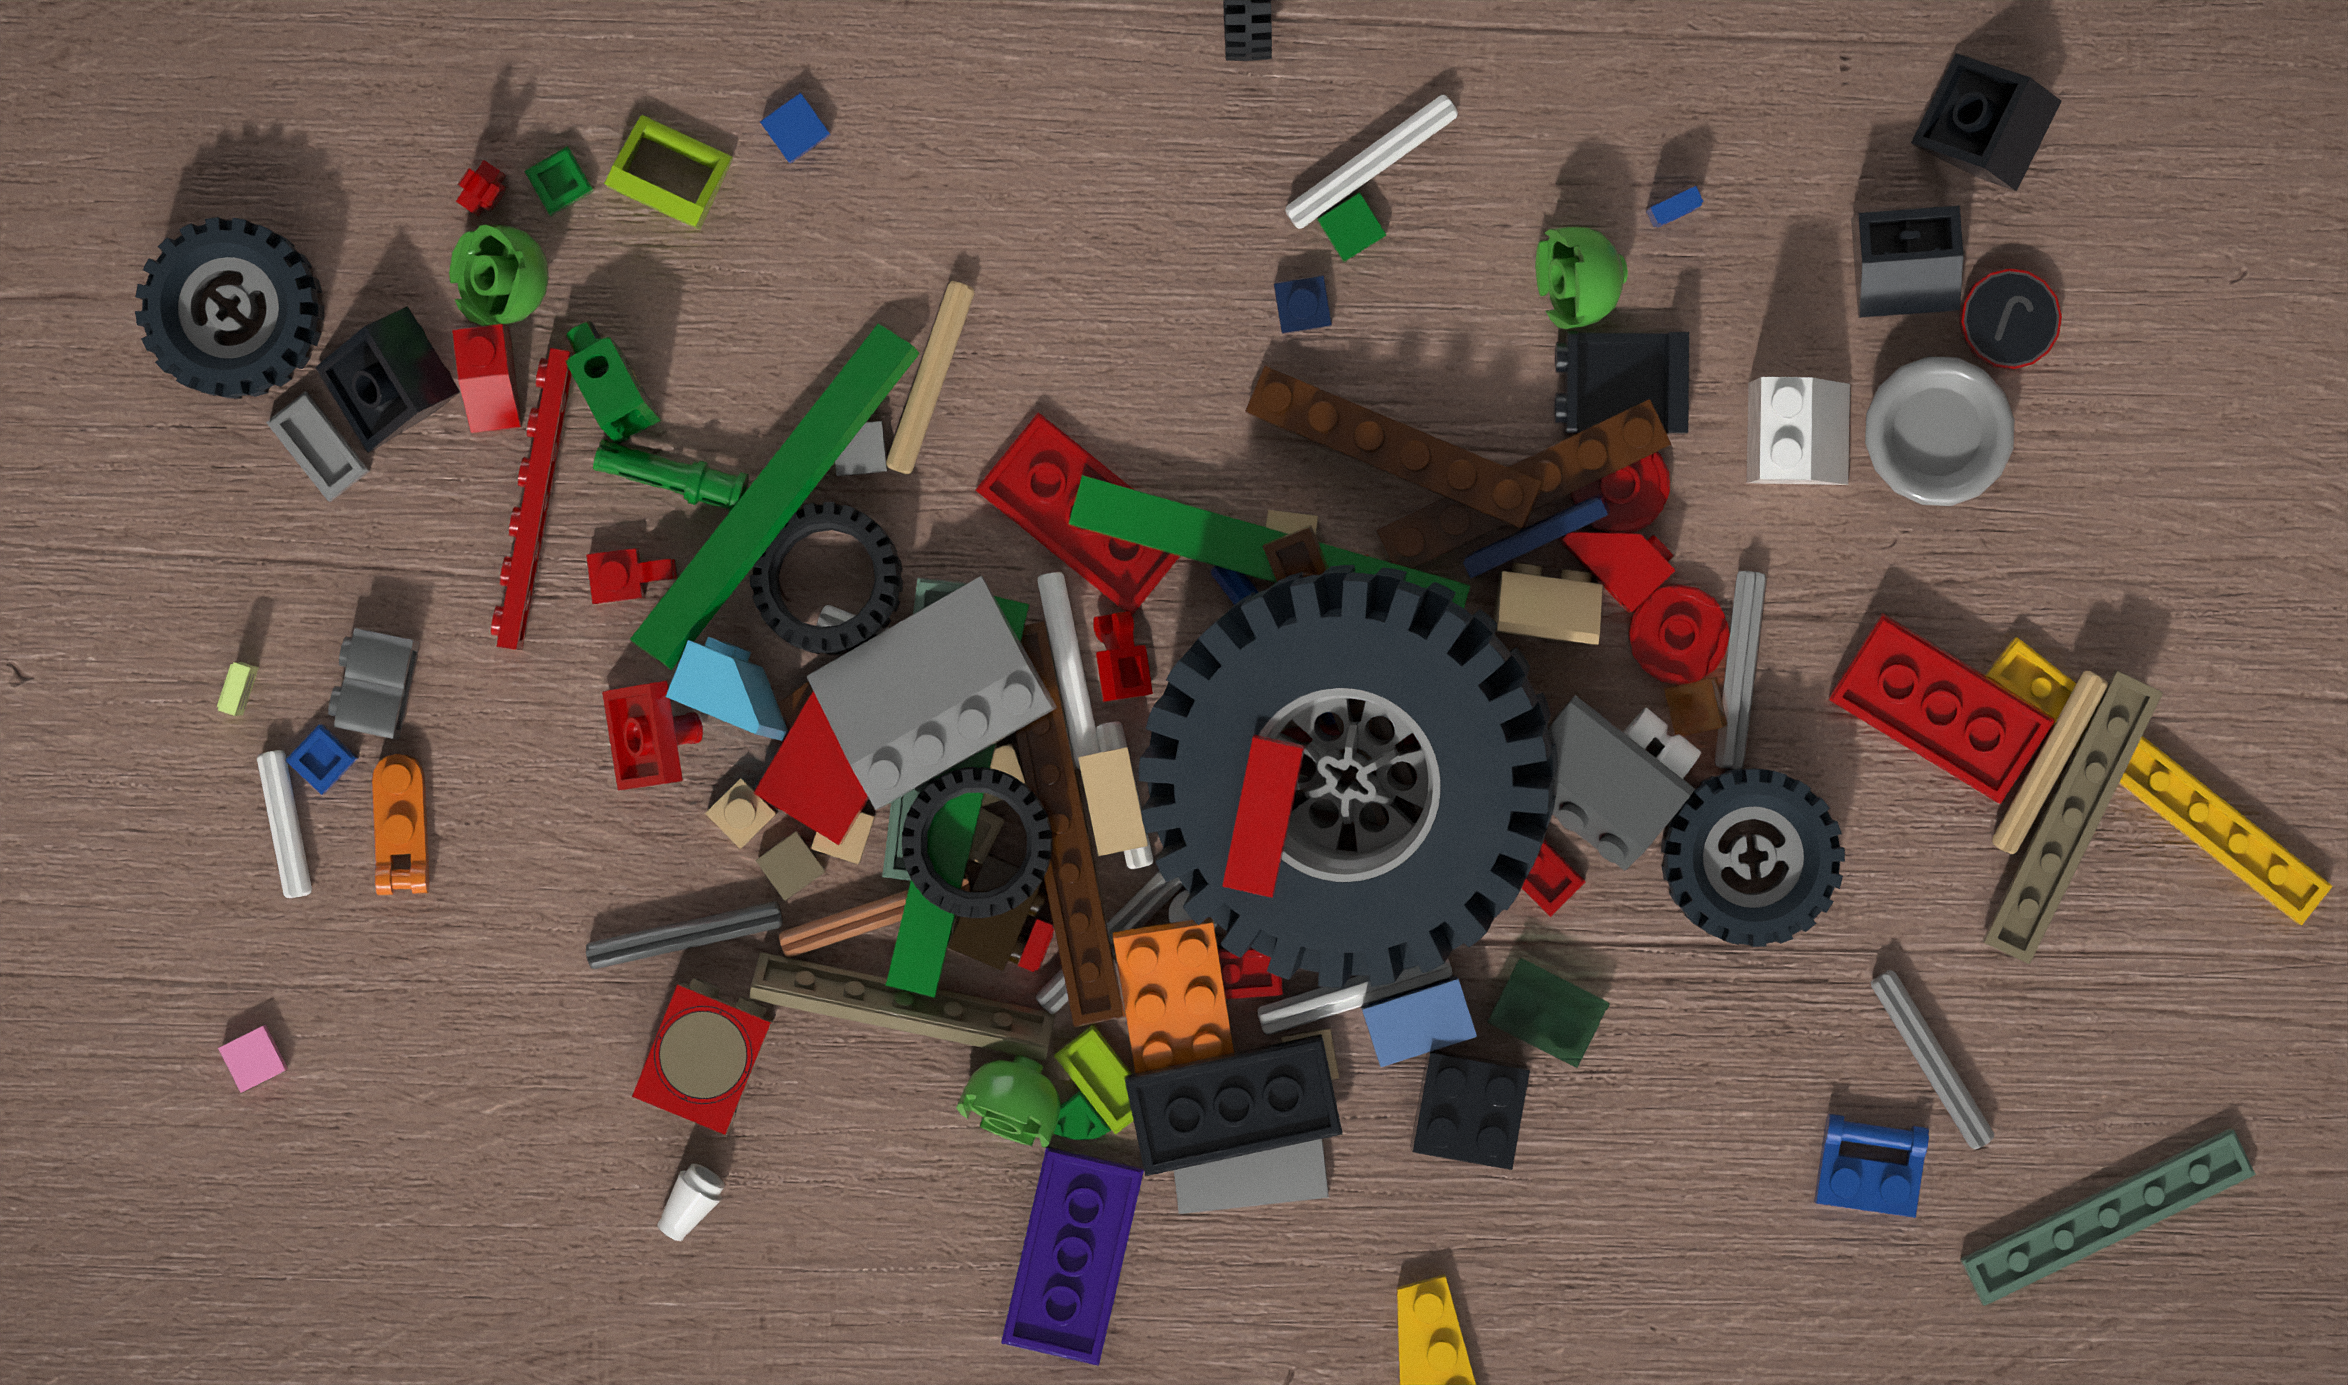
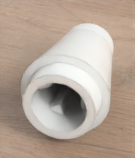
[657,1164,725,1241]

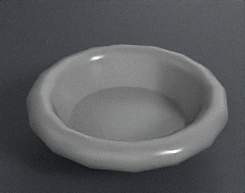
[1865,356,2015,506]

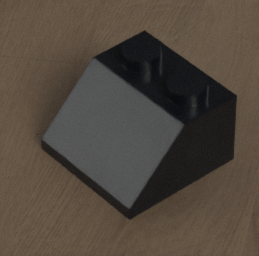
[1911,53,2062,191]
[315,306,460,453]

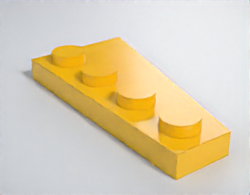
[1396,1274,1476,1385]

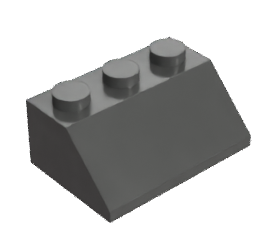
[1547,695,1695,871]

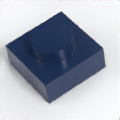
[1274,276,1332,334]

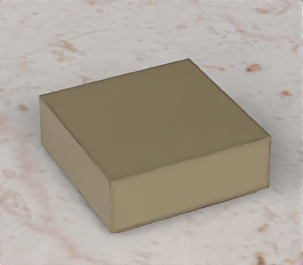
[755,831,826,901]

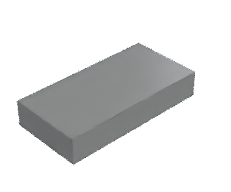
[266,391,370,502]

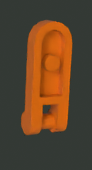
[372,754,430,895]

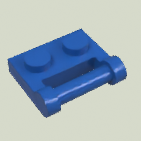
[1814,1114,1929,1218]

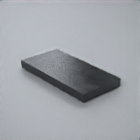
[1124,1034,1343,1176]

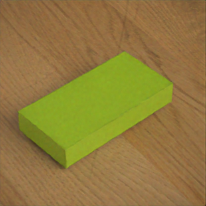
[1054,1024,1133,1135]

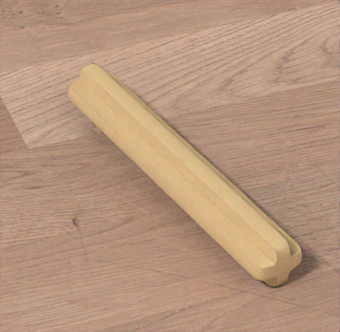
[886,281,974,474]
[1992,670,2108,854]

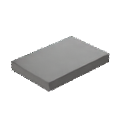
[1174,1139,1329,1214]

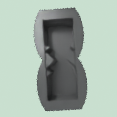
[328,628,420,740]

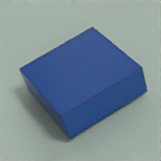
[760,93,831,164]
[1646,186,1704,228]
[285,724,358,795]

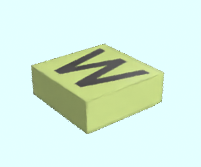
[217,662,259,716]

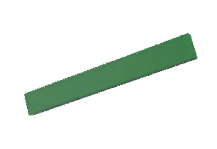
[630,323,920,670]
[1068,475,1471,608]
[886,596,1030,997]

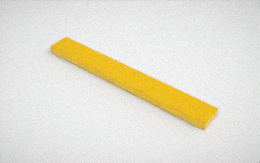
[1985,637,2333,925]

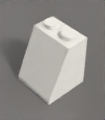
[1747,377,1850,485]

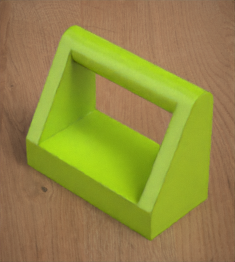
[604,115,733,230]

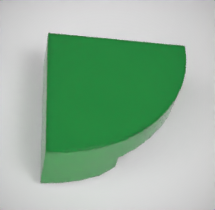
[1054,1090,1111,1140]

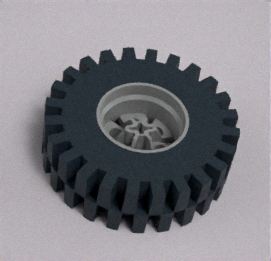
[1139,565,1557,988]

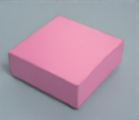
[218,1025,288,1093]

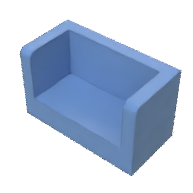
[1361,976,1477,1067]

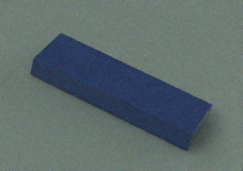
[1463,493,1610,579]

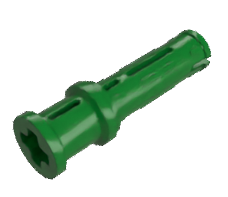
[593,439,749,513]

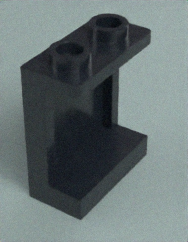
[1554,331,1689,435]

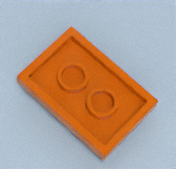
[1113,917,1234,1073]

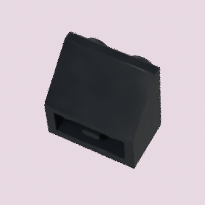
[1851,205,1963,318]

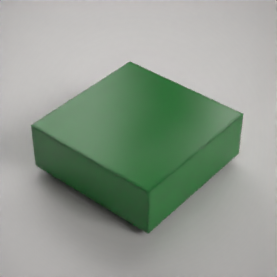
[524,146,594,216]
[1317,193,1386,263]

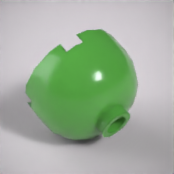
[449,224,549,326]
[1535,227,1628,329]
[956,1055,1060,1147]

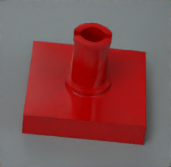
[602,681,703,791]

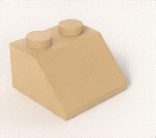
[1493,563,1603,645]

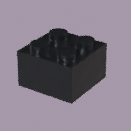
[1410,1050,1530,1170]

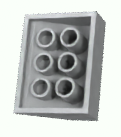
[807,576,1057,810]

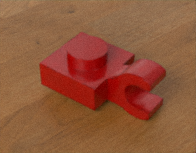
[455,160,507,217]
[586,548,678,604]
[1093,611,1153,702]

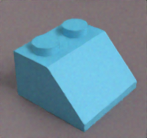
[666,637,789,741]

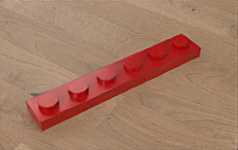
[491,348,575,650]

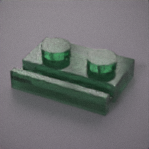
[1486,957,1610,1068]

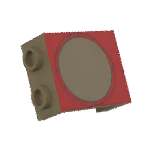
[632,977,775,1135]

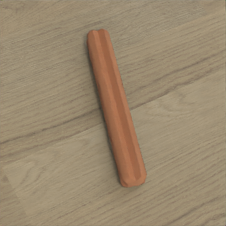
[779,873,972,957]

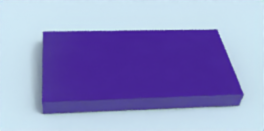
[1001,1146,1144,1366]

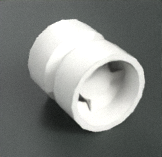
[1623,707,1701,779]

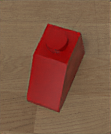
[452,324,522,433]
[1559,532,1676,613]

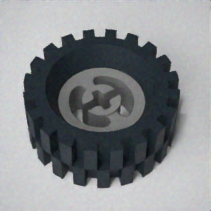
[135,217,324,399]
[1661,768,1845,947]

